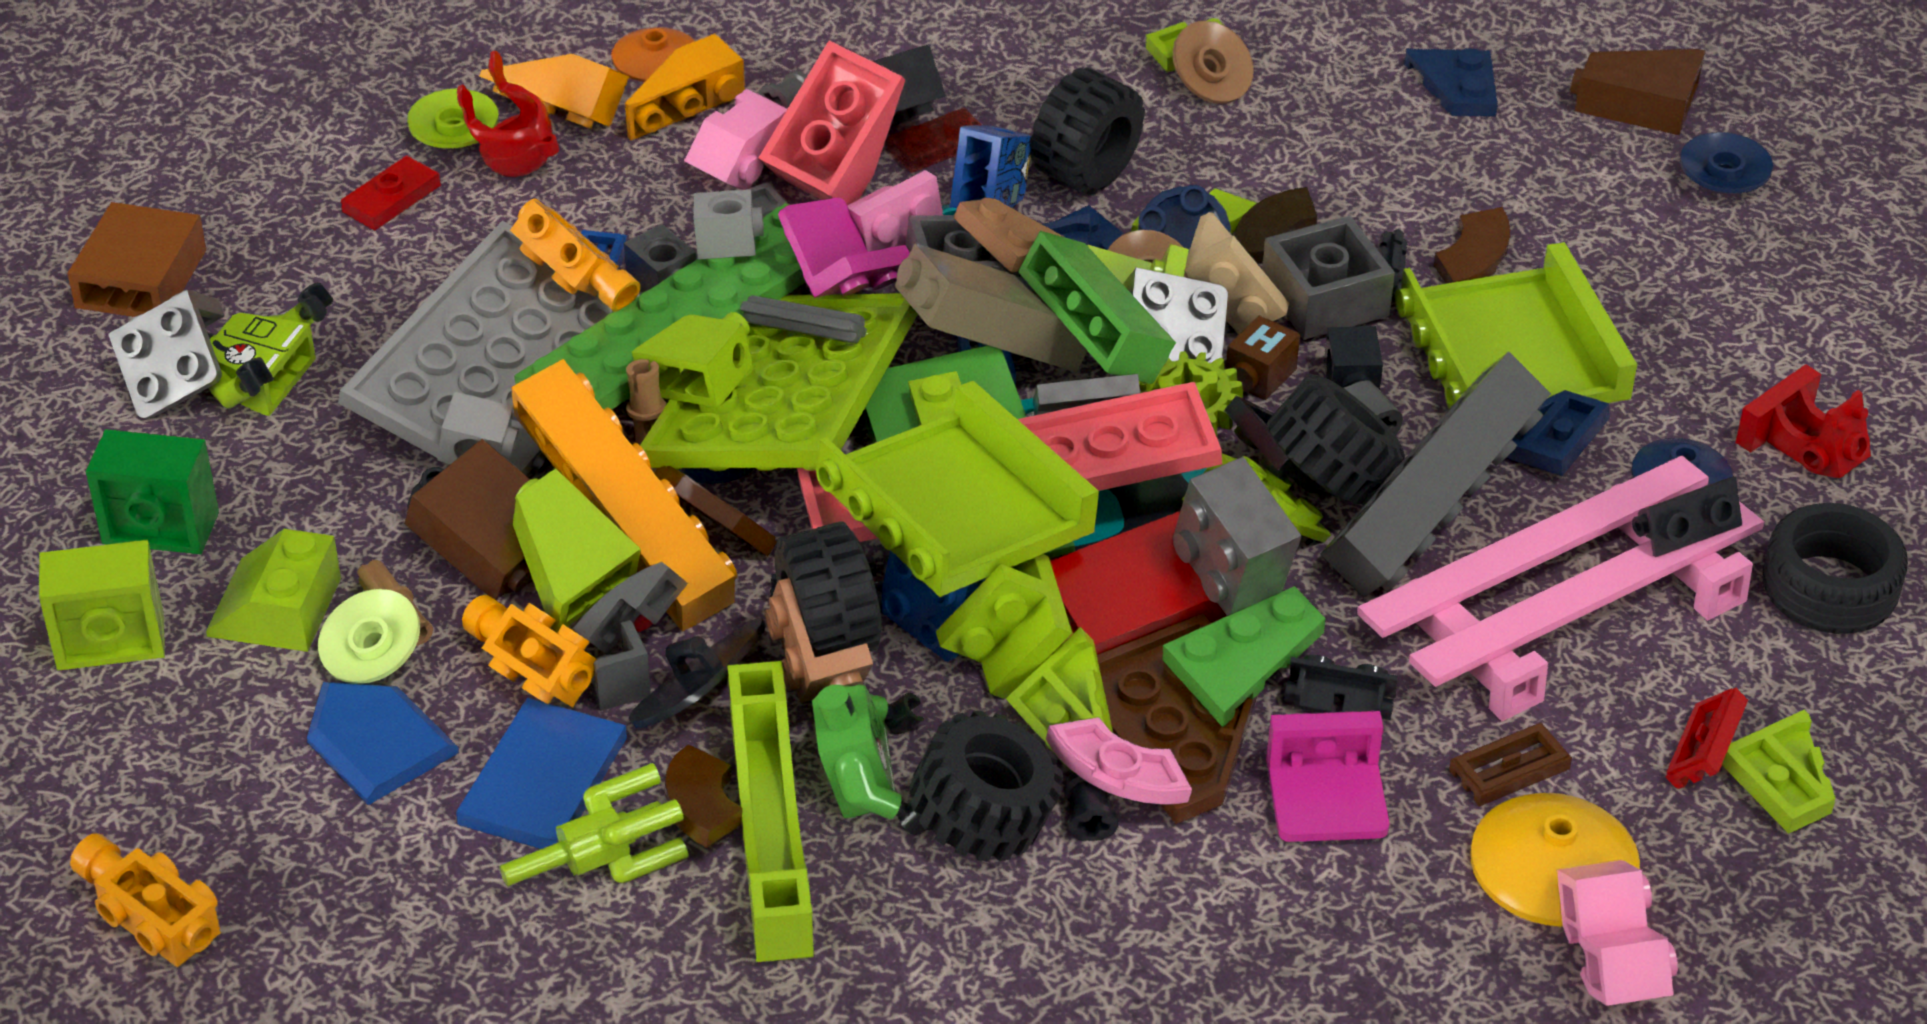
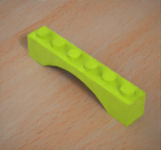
[727,661,814,962]

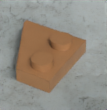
[953,198,1066,272]

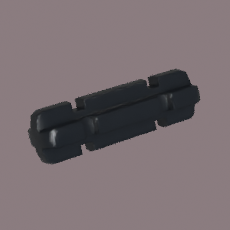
[1379,229,1407,301]

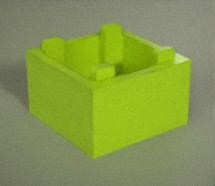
[39,540,165,671]

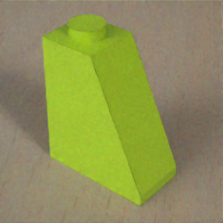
[513,469,641,633]

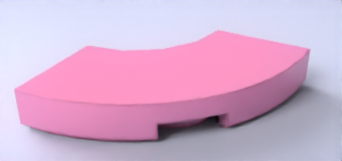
[1046,717,1192,804]

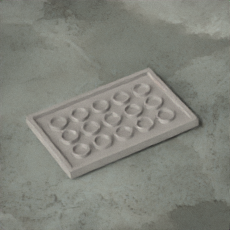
[338,221,641,476]

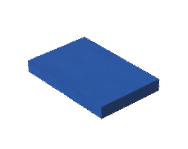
[456,698,627,849]

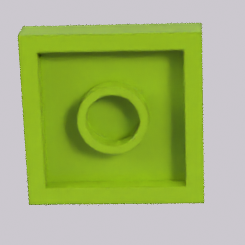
[936,554,1072,699]

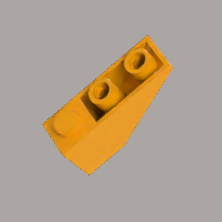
[625,33,745,141]
[479,54,629,129]

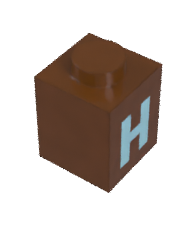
[1226,315,1300,400]

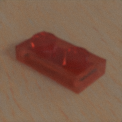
[888,107,982,173]

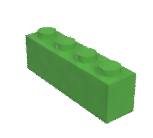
[1018,231,1176,384]

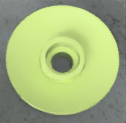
[318,589,420,684]

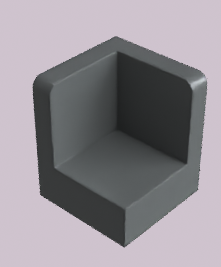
[589,620,651,711]

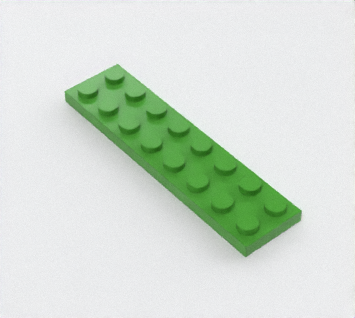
[514,203,806,410]

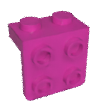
[778,198,910,298]
[1266,711,1390,842]

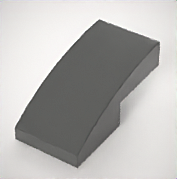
[573,562,688,655]

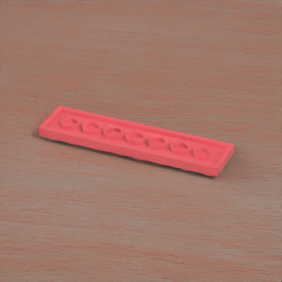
[797,382,1222,542]

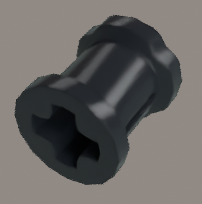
[1064,772,1118,841]

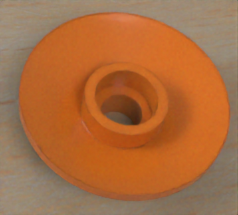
[612,27,695,82]

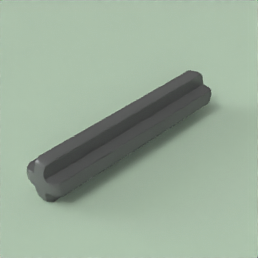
[740,295,867,344]

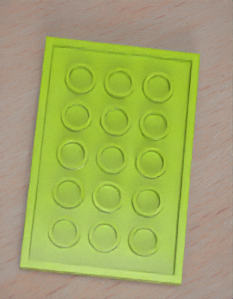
[640,293,918,471]

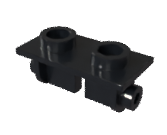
[1632,476,1742,557]
[1284,655,1398,720]

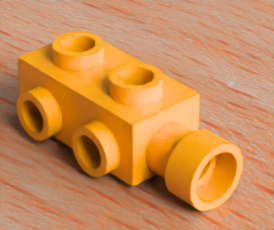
[510,199,641,312]
[462,595,598,708]
[70,833,221,968]

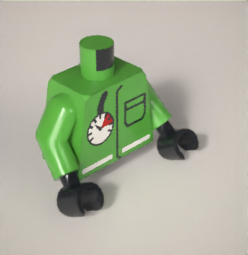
[812,684,926,835]

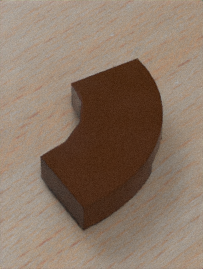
[1434,207,1510,284]
[654,466,777,557]
[664,744,743,848]

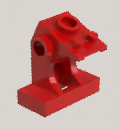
[1735,364,1871,478]

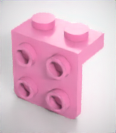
[847,170,943,252]

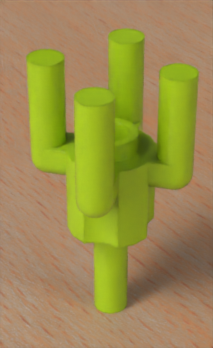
[499,763,688,886]

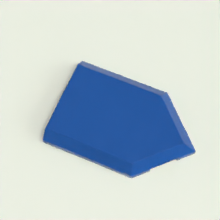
[307,682,459,805]

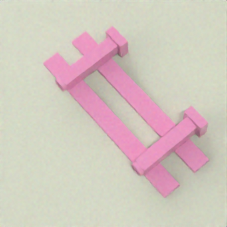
[1357,456,1764,722]

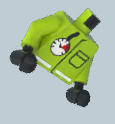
[207,282,334,416]

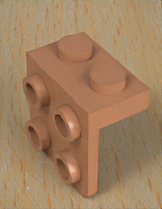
[765,578,873,703]

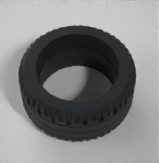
[1763,503,1908,634]

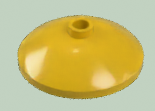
[1470,793,1640,927]

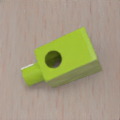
[632,312,752,408]

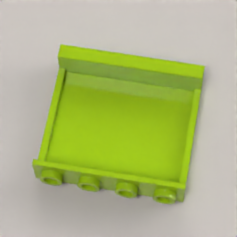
[1395,242,1637,409]
[816,381,1099,597]

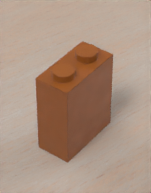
[67,202,207,317]

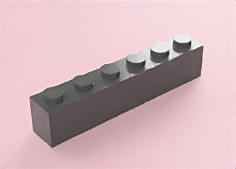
[1320,351,1551,597]

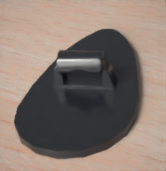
[628,617,766,728]

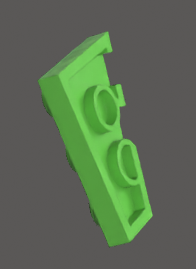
[1162,586,1325,727]

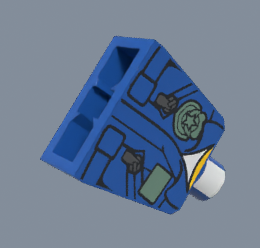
[950,125,1033,208]

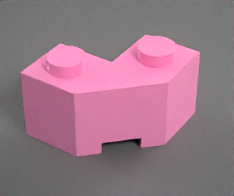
[684,89,787,190]
[1557,860,1678,1006]

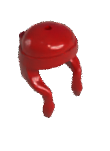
[457,51,559,177]

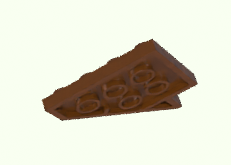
[1097,613,1258,824]

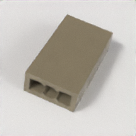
[895,243,1087,372]

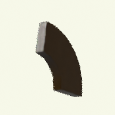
[1234,187,1318,264]

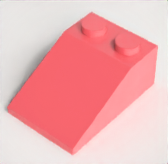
[758,40,905,205]

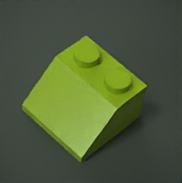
[206,529,341,652]

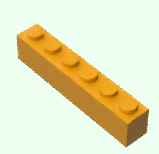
[511,359,738,631]

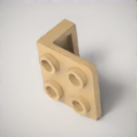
[1185,212,1290,335]

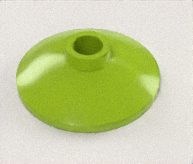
[407,89,499,148]

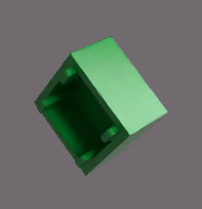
[85,429,219,555]

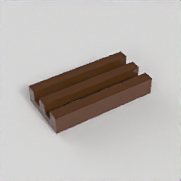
[1449,722,1572,807]

